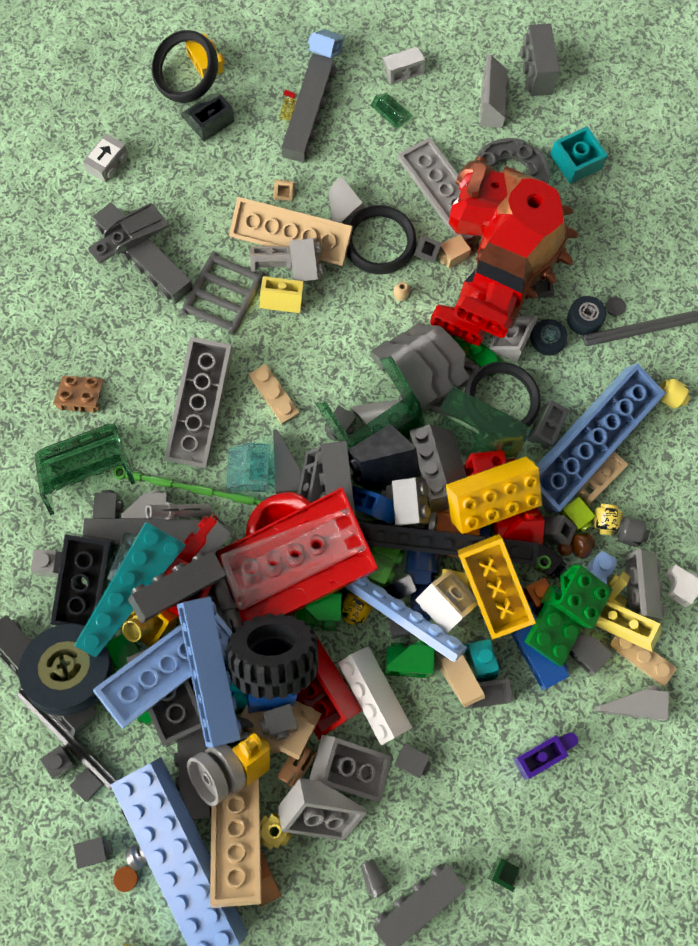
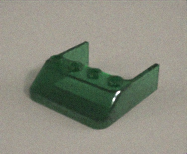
[315,356,425,456]
[437,386,531,458]
[35,424,135,516]

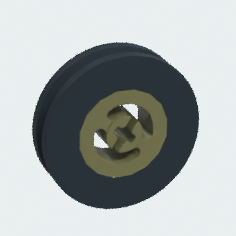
[18,624,113,716]

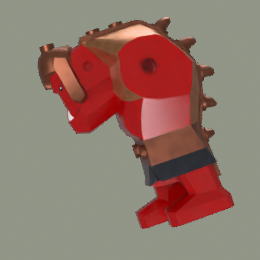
[430,156,579,346]

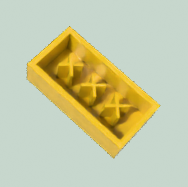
[446,457,542,534]
[457,534,535,640]

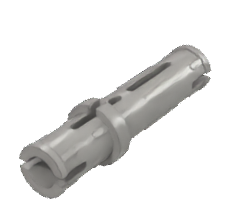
[145,502,211,520]

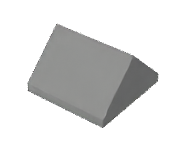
[489,315,538,363]

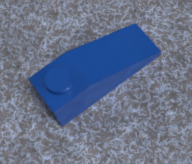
[352,486,395,524]

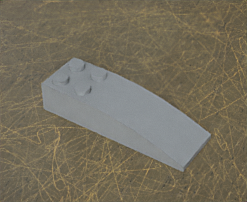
[164,337,234,469]

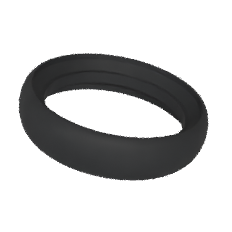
[151,30,218,103]
[347,205,416,275]
[463,362,541,437]

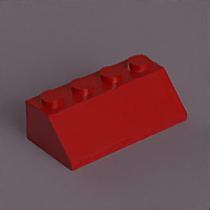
[296,634,363,739]

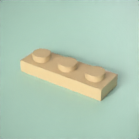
[248,364,300,425]
[608,635,677,687]

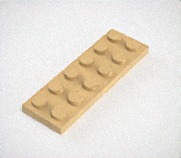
[229,197,353,266]
[210,778,262,908]

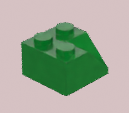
[295,593,341,631]
[384,641,434,678]

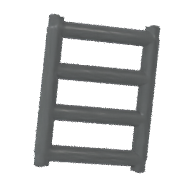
[180,251,266,335]

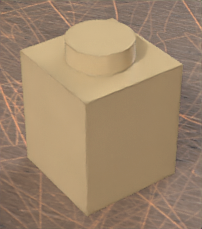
[438,234,471,269]

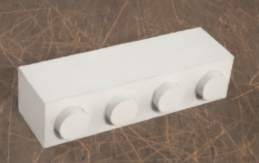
[338,646,412,745]

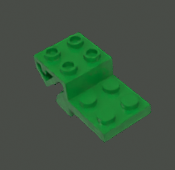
[524,565,613,666]

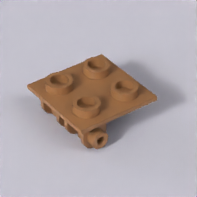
[53,376,104,413]

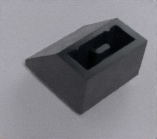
[181,94,234,141]

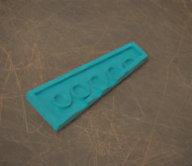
[74,522,186,657]

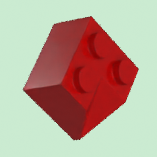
[491,507,544,545]

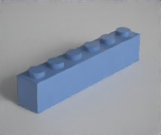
[177,597,242,747]

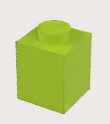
[558,497,596,533]

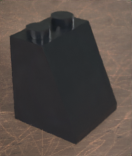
[348,424,420,490]

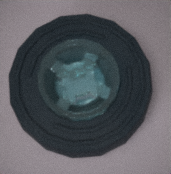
[530,319,568,356]

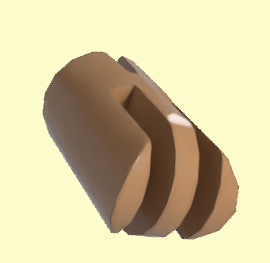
[277,746,317,788]

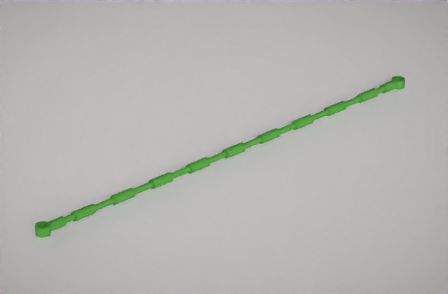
[113,466,551,570]

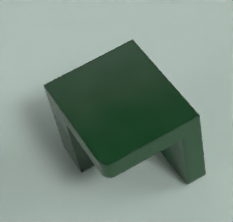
[488,856,520,892]

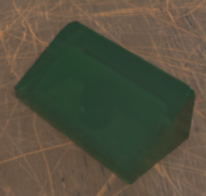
[370,93,412,129]

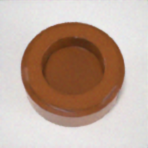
[113,866,138,892]

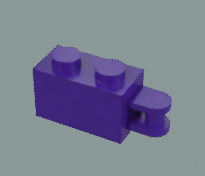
[512,733,578,780]

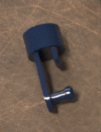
[406,550,440,621]

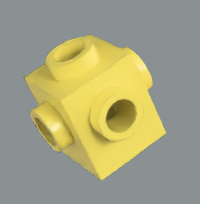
[260,812,293,849]

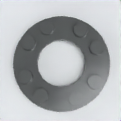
[478,138,550,184]

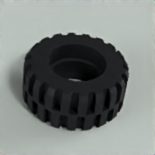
[226,614,319,700]

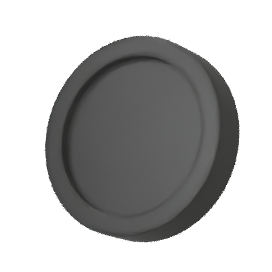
[605,297,626,316]

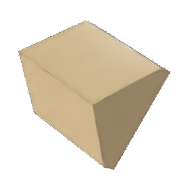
[274,179,295,201]

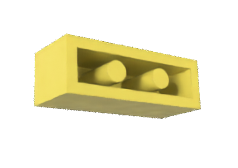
[595,601,662,652]

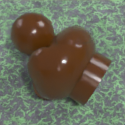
[558,533,595,559]

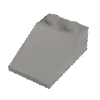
[309,735,392,802]
[278,778,367,841]

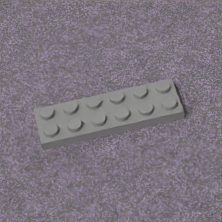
[397,137,479,243]

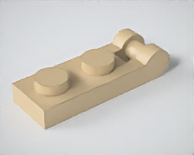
[575,452,629,506]

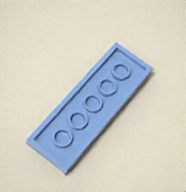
[93,612,232,730]

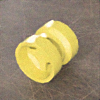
[122,615,154,642]

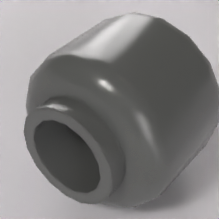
[615,516,650,547]

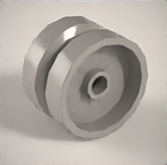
[187,744,246,807]

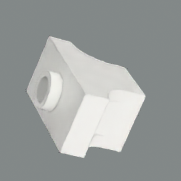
[665,564,698,608]

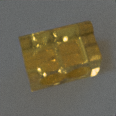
[279,97,296,121]

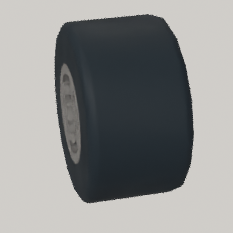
[567,296,607,336]

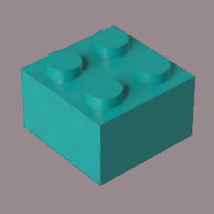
[550,126,608,184]

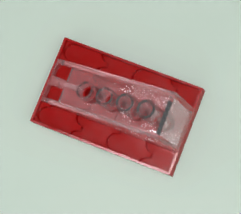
[216,487,378,623]

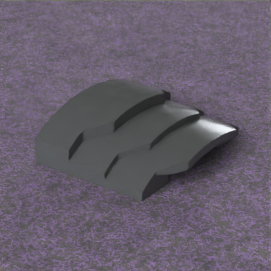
[370,323,470,414]

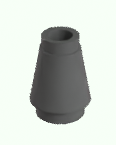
[360,859,389,899]

